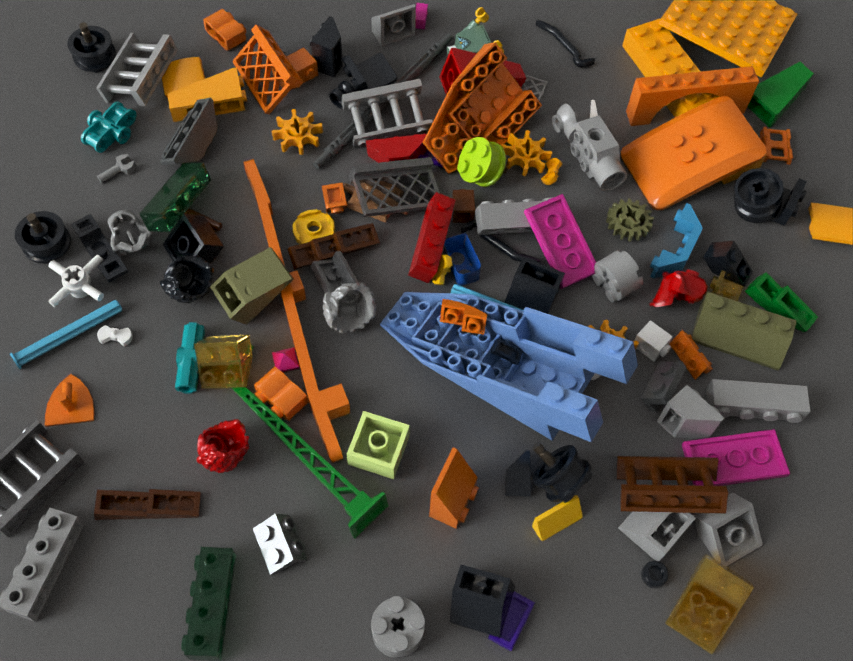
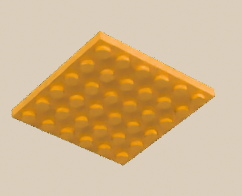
[658,0,797,78]

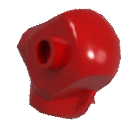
[650,269,707,307]

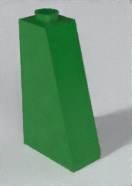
[747,61,814,128]

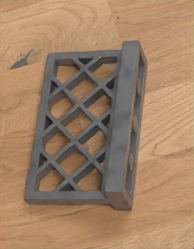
[348,157,440,217]

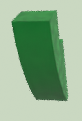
[745,272,818,332]

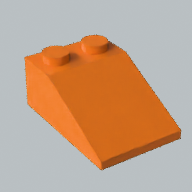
[429,447,479,529]

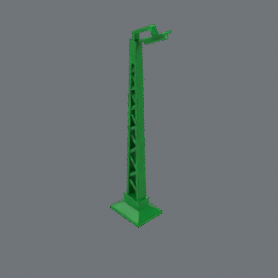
[225,341,389,539]

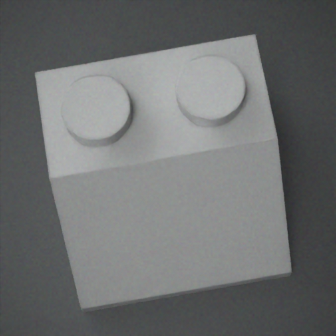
[371,4,416,47]
[693,493,763,568]

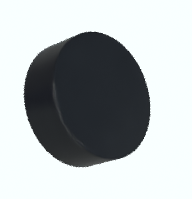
[641,561,669,588]

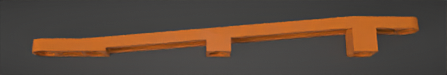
[243,159,351,463]

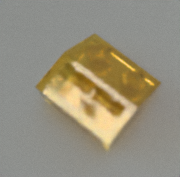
[194,334,253,389]

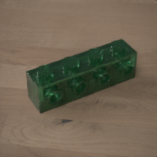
[139,163,211,232]
[181,547,236,661]

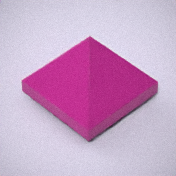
[272,347,299,372]

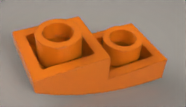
[440,299,487,335]

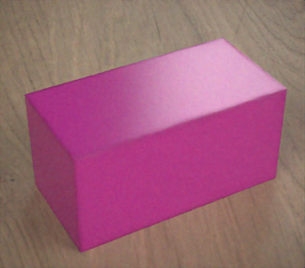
[415,3,428,29]

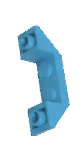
[650,203,703,278]

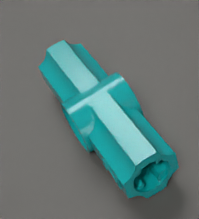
[175,322,205,394]

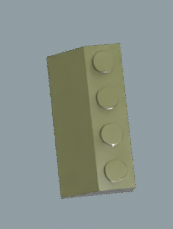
[691,292,796,371]

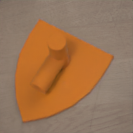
[45,374,94,427]

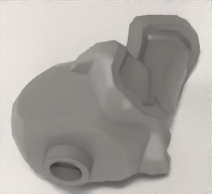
[107,209,153,255]

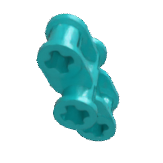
[81,101,137,153]

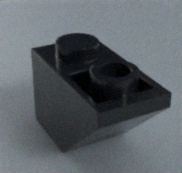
[703,241,753,287]

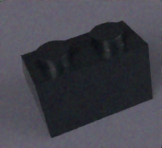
[163,213,224,264]

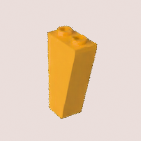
[167,67,247,122]

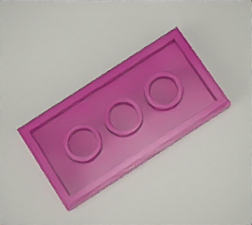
[524,194,596,289]
[681,429,790,486]

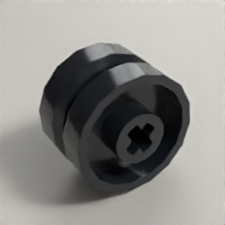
[734,168,784,223]

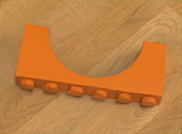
[626,66,759,126]

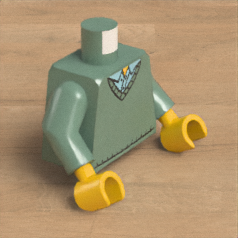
[447,7,504,55]

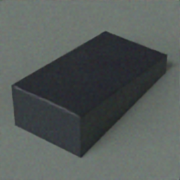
[490,338,523,365]

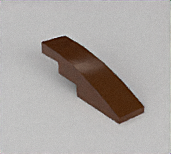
[287,223,380,270]

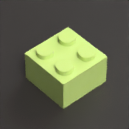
[347,411,410,479]

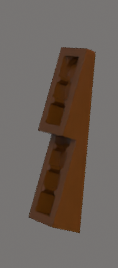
[94,489,201,520]

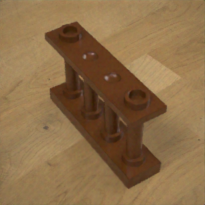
[616,456,728,514]

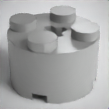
[592,249,643,302]
[371,596,425,658]

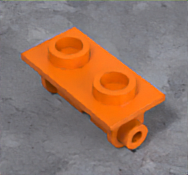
[669,330,713,380]

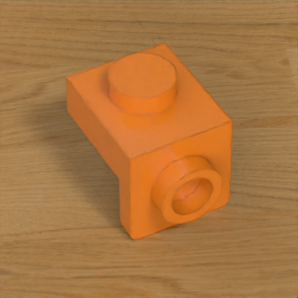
[322,182,348,214]

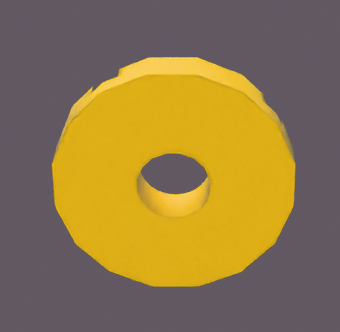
[292,209,335,244]

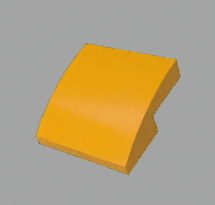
[162,57,205,98]
[808,202,853,245]

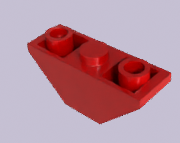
[366,134,428,163]

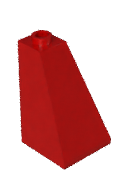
[439,48,526,95]

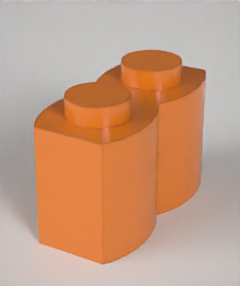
[203,9,246,51]
[254,366,309,421]

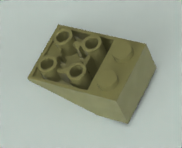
[210,247,294,325]

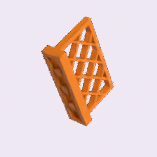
[232,25,304,115]

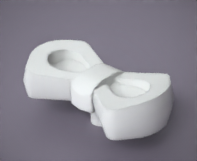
[97,325,133,346]

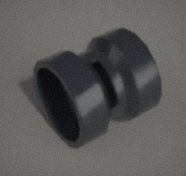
[329,81,356,109]

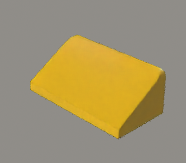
[532,495,582,541]

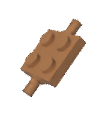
[343,181,409,223]

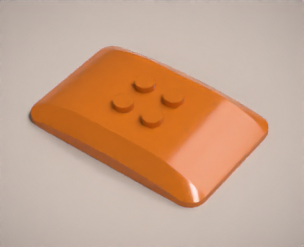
[620,96,766,210]

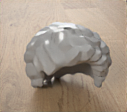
[323,282,377,333]

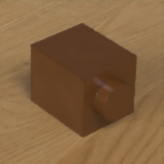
[452,189,475,223]

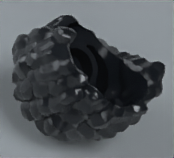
[160,255,214,303]

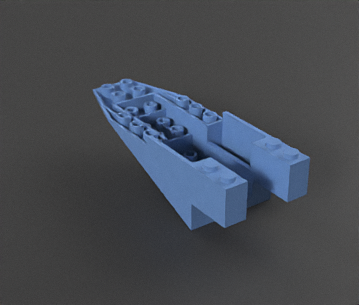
[380,292,638,442]

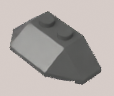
[160,97,218,165]

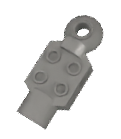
[552,103,627,191]

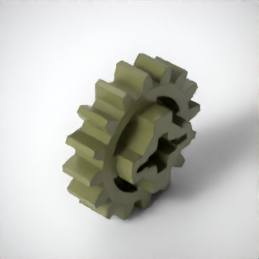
[606,198,654,242]

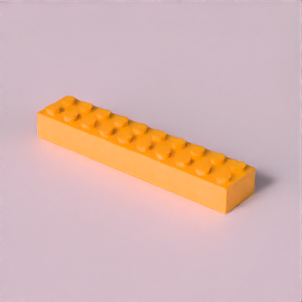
[622,18,766,184]

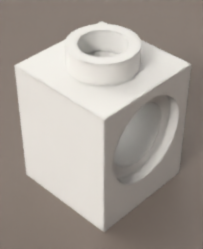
[634,320,673,361]

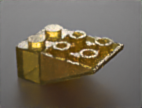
[665,553,754,654]

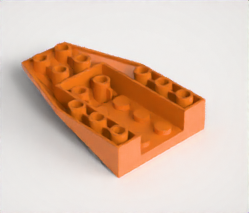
[423,42,542,173]

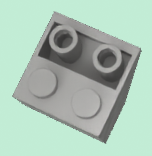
[656,385,724,439]
[618,512,696,562]

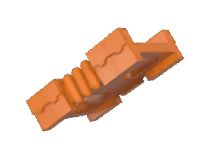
[760,127,793,165]

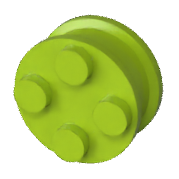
[457,137,508,187]

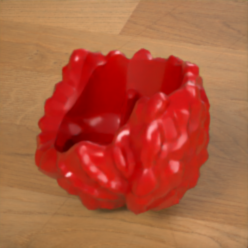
[196,419,249,473]

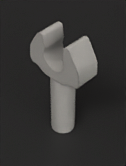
[97,154,136,183]

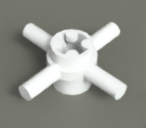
[48,255,104,307]

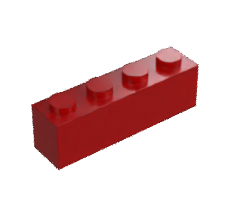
[408,192,456,283]

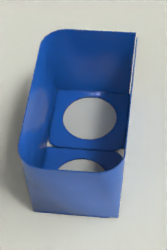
[444,233,481,286]

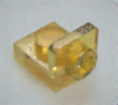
[709,270,743,301]

